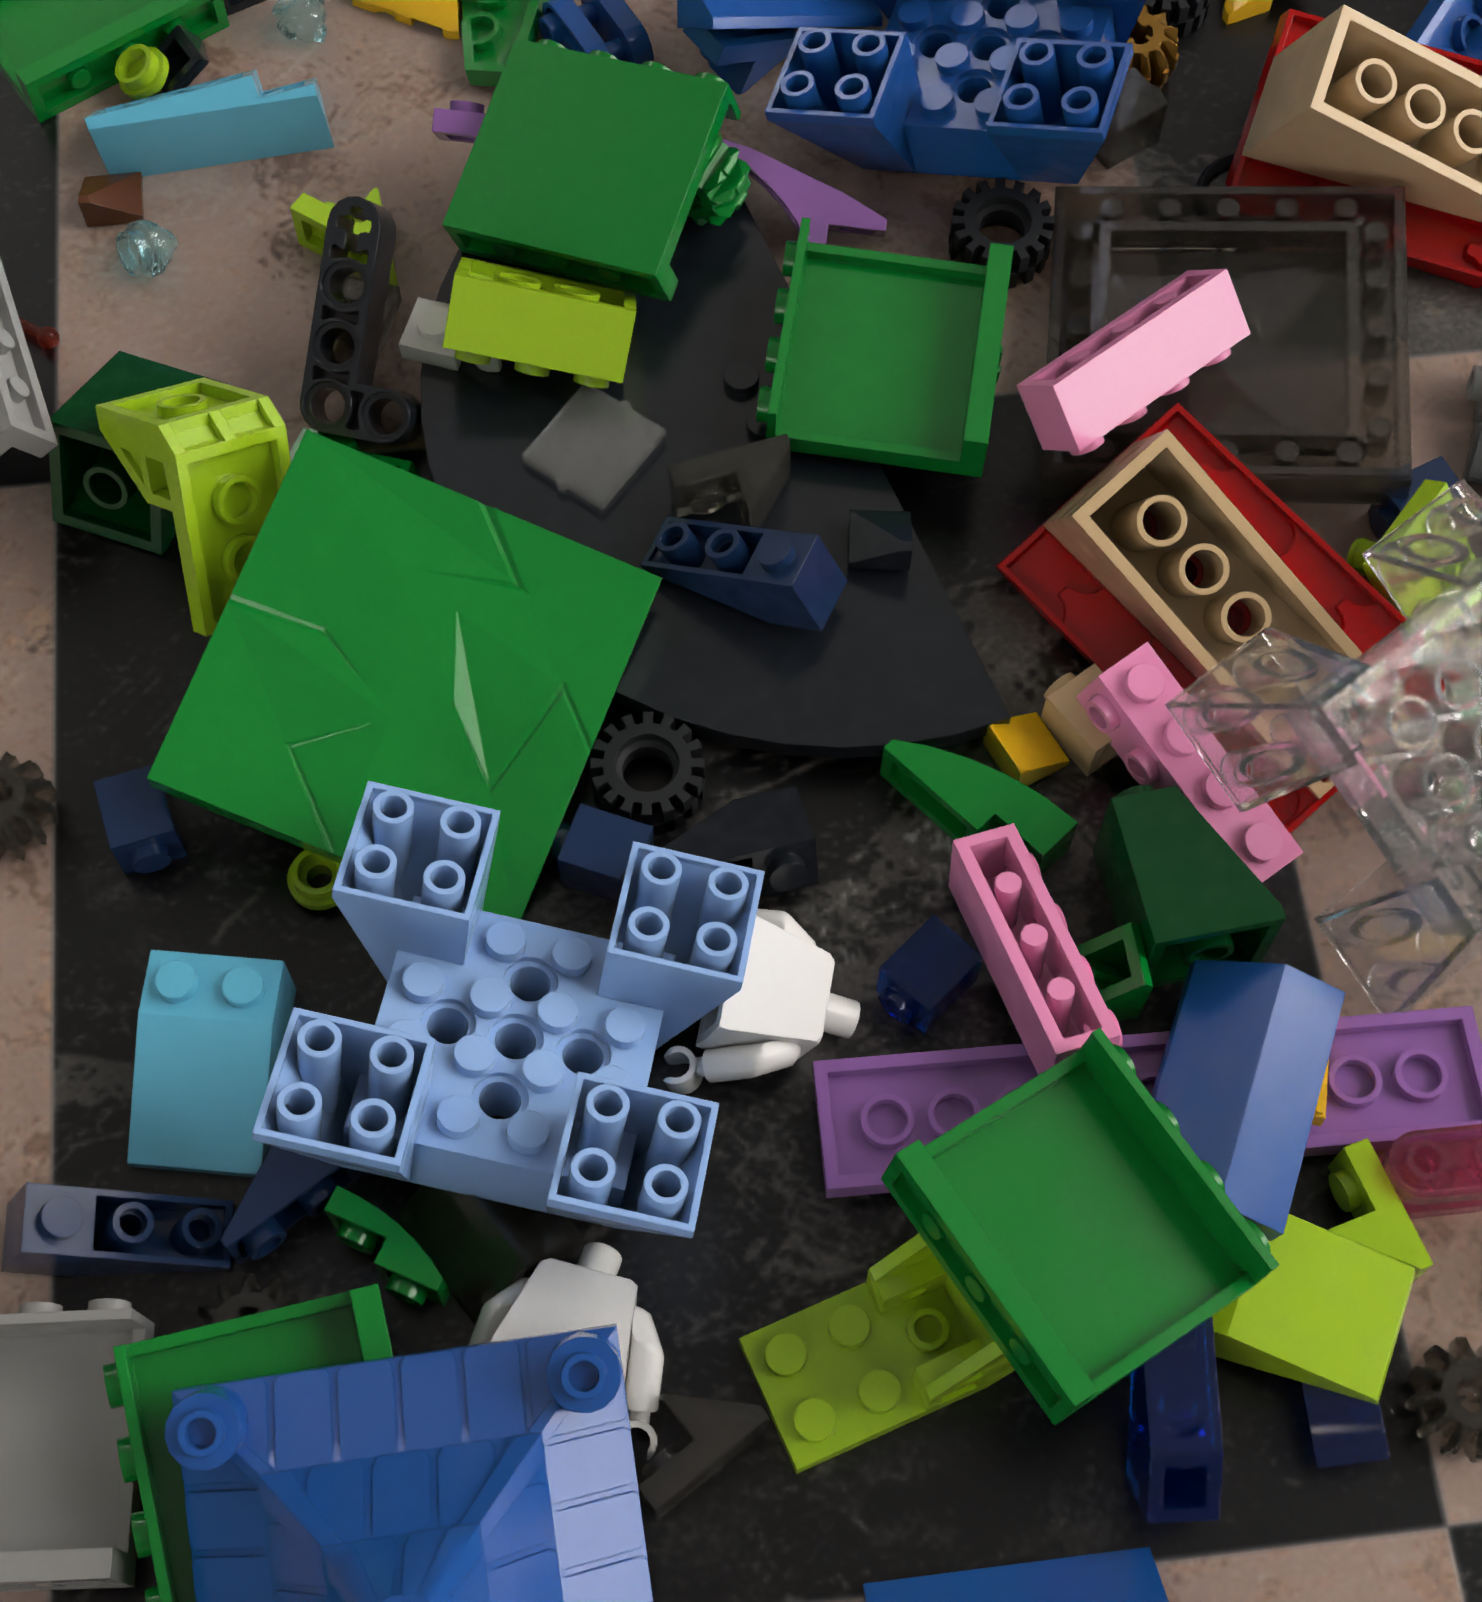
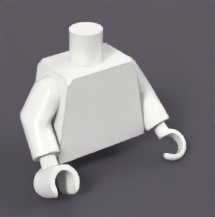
[663,909,860,1095]
[468,1242,664,1461]

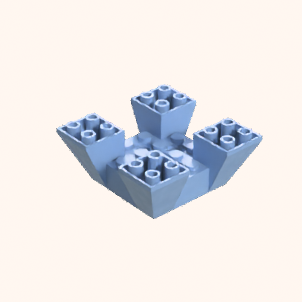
[252,781,765,1239]

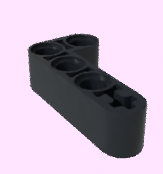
[300,196,423,444]

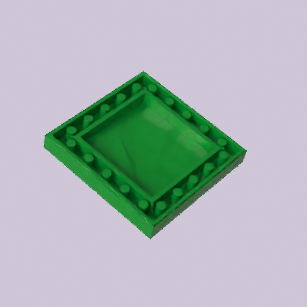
[147,429,662,919]

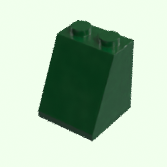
[49,351,227,555]
[1093,785,1286,987]

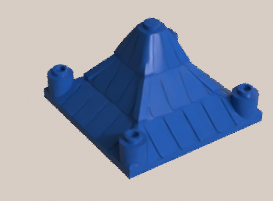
[164,1323,653,1602]

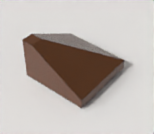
[78,172,144,227]

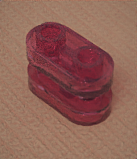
[1379,1124,1482,1219]

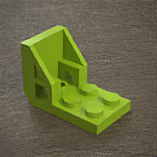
[95,377,291,637]
[739,1233,1015,1474]

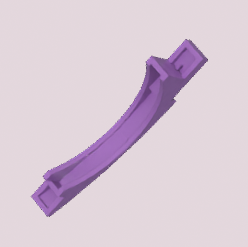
[432,100,887,244]

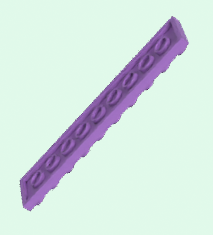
[812,1006,1482,1198]

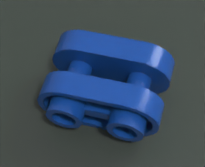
[538,0,654,65]

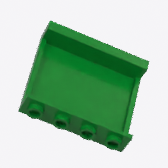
[0,0,230,123]
[442,38,741,302]
[756,217,1014,478]
[881,1028,1280,1426]
[103,1284,393,1602]

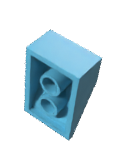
[127,950,297,1178]

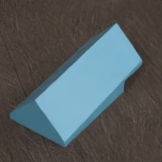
[84,69,334,177]

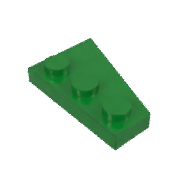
[461,0,549,87]

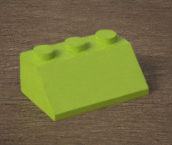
[442,257,637,388]

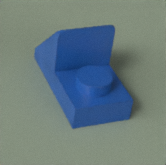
[683,28,797,95]

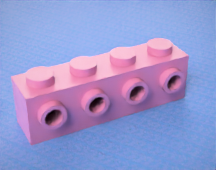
[1016,269,1251,456]
[1076,642,1303,883]
[948,823,1123,1075]

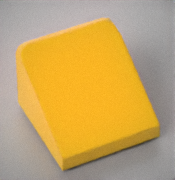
[983,712,1070,786]

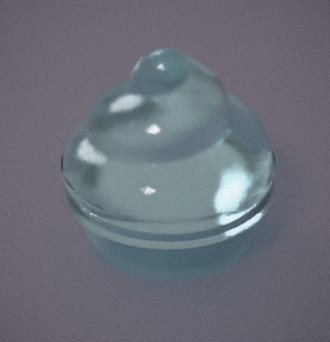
[272,0,327,43]
[116,220,178,278]

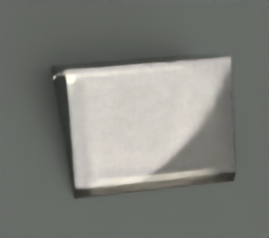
[395,1185,587,1326]

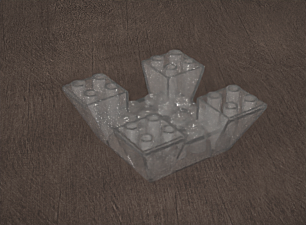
[1165,479,1482,1014]

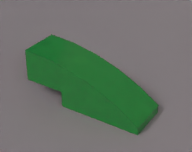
[880,739,1078,875]

